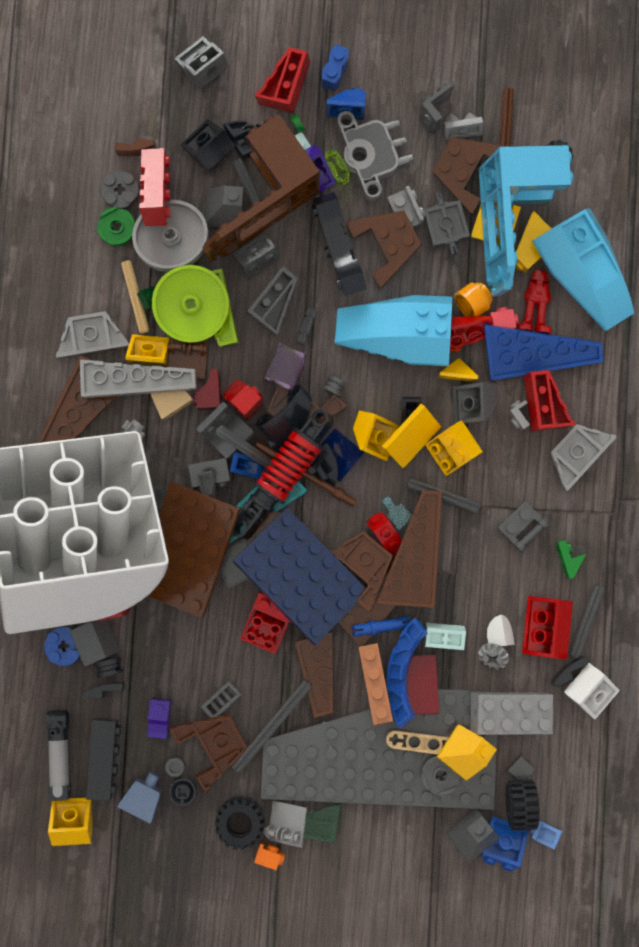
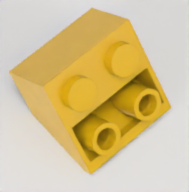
[425,420,483,476]

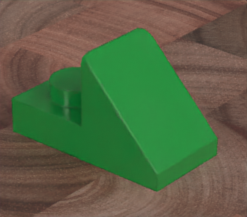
[555,540,586,579]

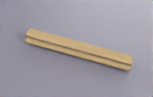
[121,260,150,334]

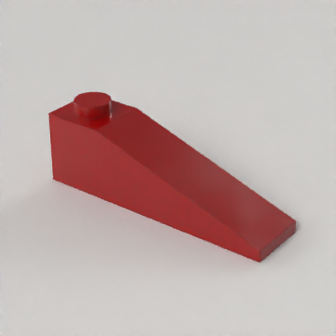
[450,316,493,353]

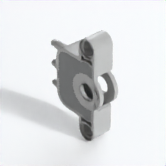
[337,111,414,202]

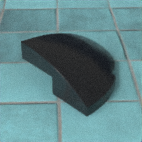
[223,121,262,160]

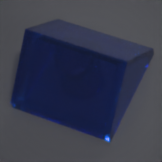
[321,428,364,482]

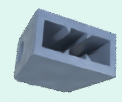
[117,772,162,824]

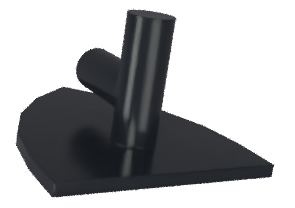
[306,442,338,486]

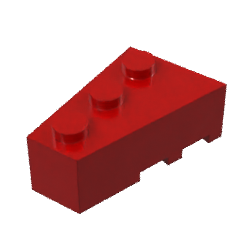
[524,370,575,432]

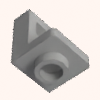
[508,400,530,431]

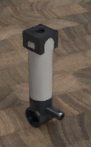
[46,710,71,801]

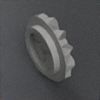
[478,643,509,670]

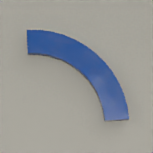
[386,618,428,728]

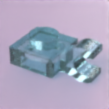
[381,497,412,530]

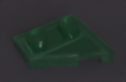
[304,804,340,843]

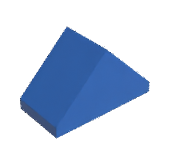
[230,453,263,479]

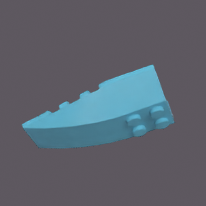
[335,295,452,366]

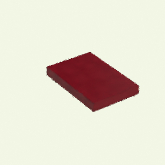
[406,655,439,715]

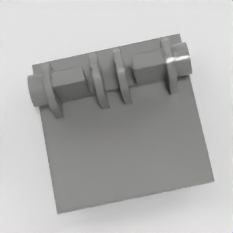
[263,801,307,848]

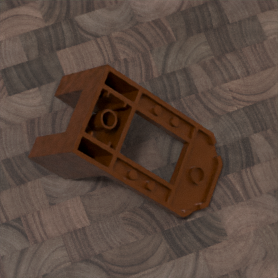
[202,114,320,263]

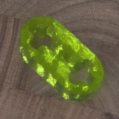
[324,150,350,185]

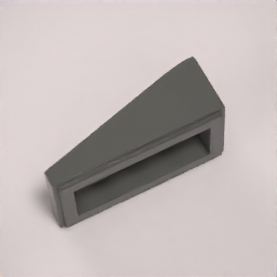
[200,681,242,718]

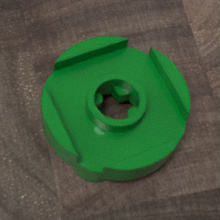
[97,207,135,247]

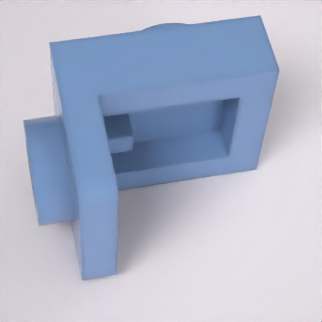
[530,820,563,850]

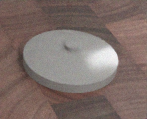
[132,200,209,272]

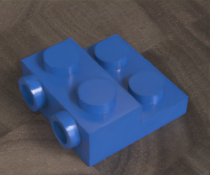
[479,816,529,871]

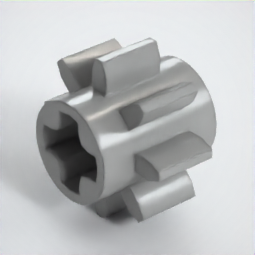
[122,419,146,439]

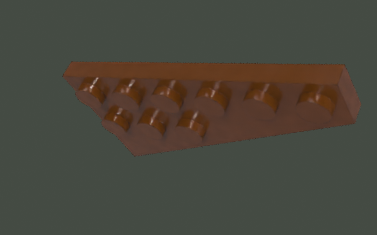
[38,355,117,443]
[376,490,442,608]

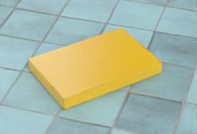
[382,404,441,469]

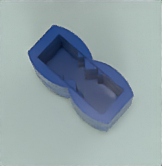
[322,44,349,91]

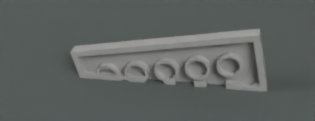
[80,360,197,399]

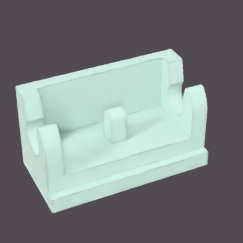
[425,623,466,650]

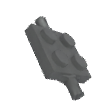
[424,191,470,255]

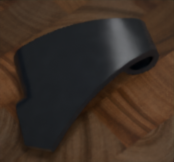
[256,384,312,455]

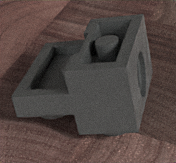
[174,36,229,89]

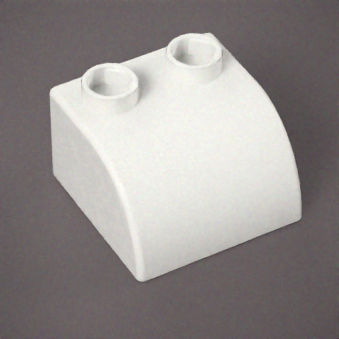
[0,431,169,634]

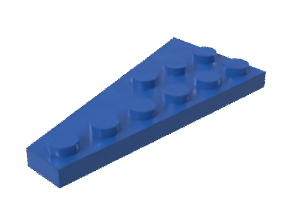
[484,324,603,381]

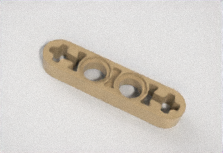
[386,730,449,755]

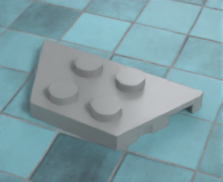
[56,311,129,359]
[550,424,617,491]

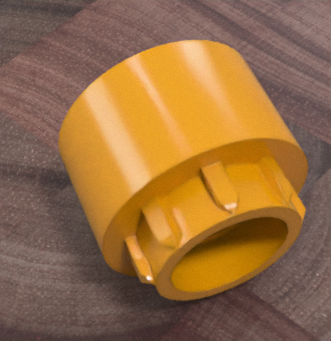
[454,282,493,317]

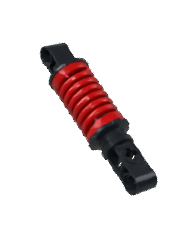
[233,409,334,539]

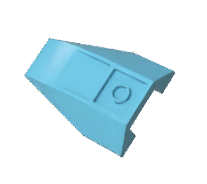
[532,208,634,331]

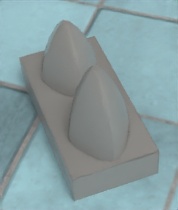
[444,113,483,141]

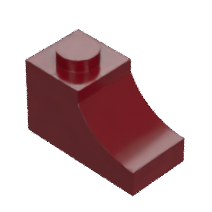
[193,369,221,410]

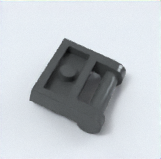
[497,501,549,552]

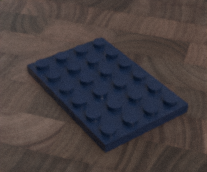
[232,507,366,646]

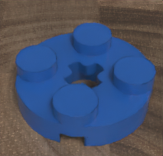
[44,627,80,666]

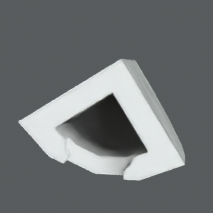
[487,615,515,646]

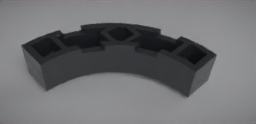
[311,192,367,296]

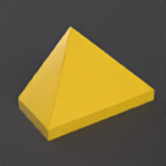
[438,358,478,382]

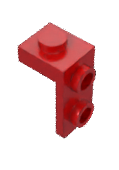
[366,512,402,557]

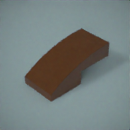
[115,138,157,156]

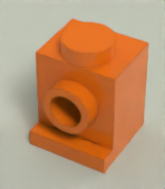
[254,840,285,870]

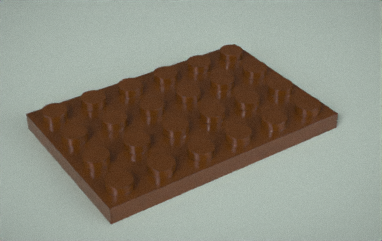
[148,482,241,618]

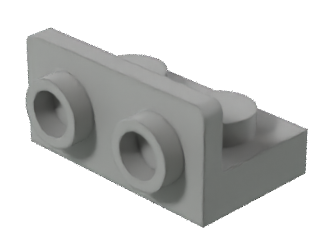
[387,185,425,228]

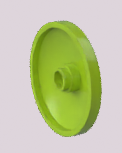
[152,265,229,342]

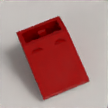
[240,591,290,654]

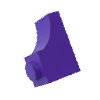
[305,144,336,192]
[147,697,172,739]

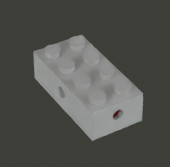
[470,692,553,735]

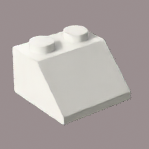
[564,663,620,719]

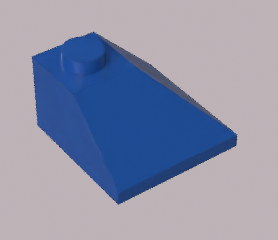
[326,88,366,119]

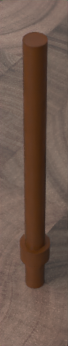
[255,441,357,507]

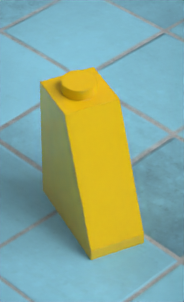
[515,211,551,273]

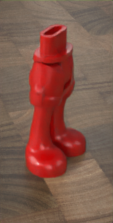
[516,270,552,334]

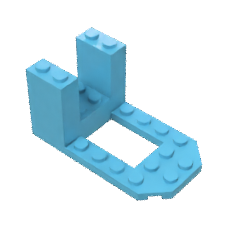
[479,145,573,296]

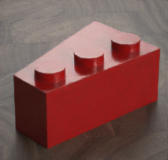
[254,47,311,113]
[221,379,264,421]

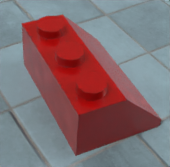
[522,596,573,659]

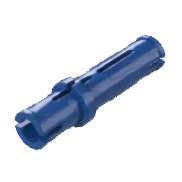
[352,616,410,637]

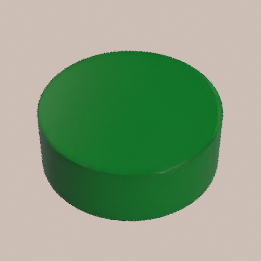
[290,114,305,133]

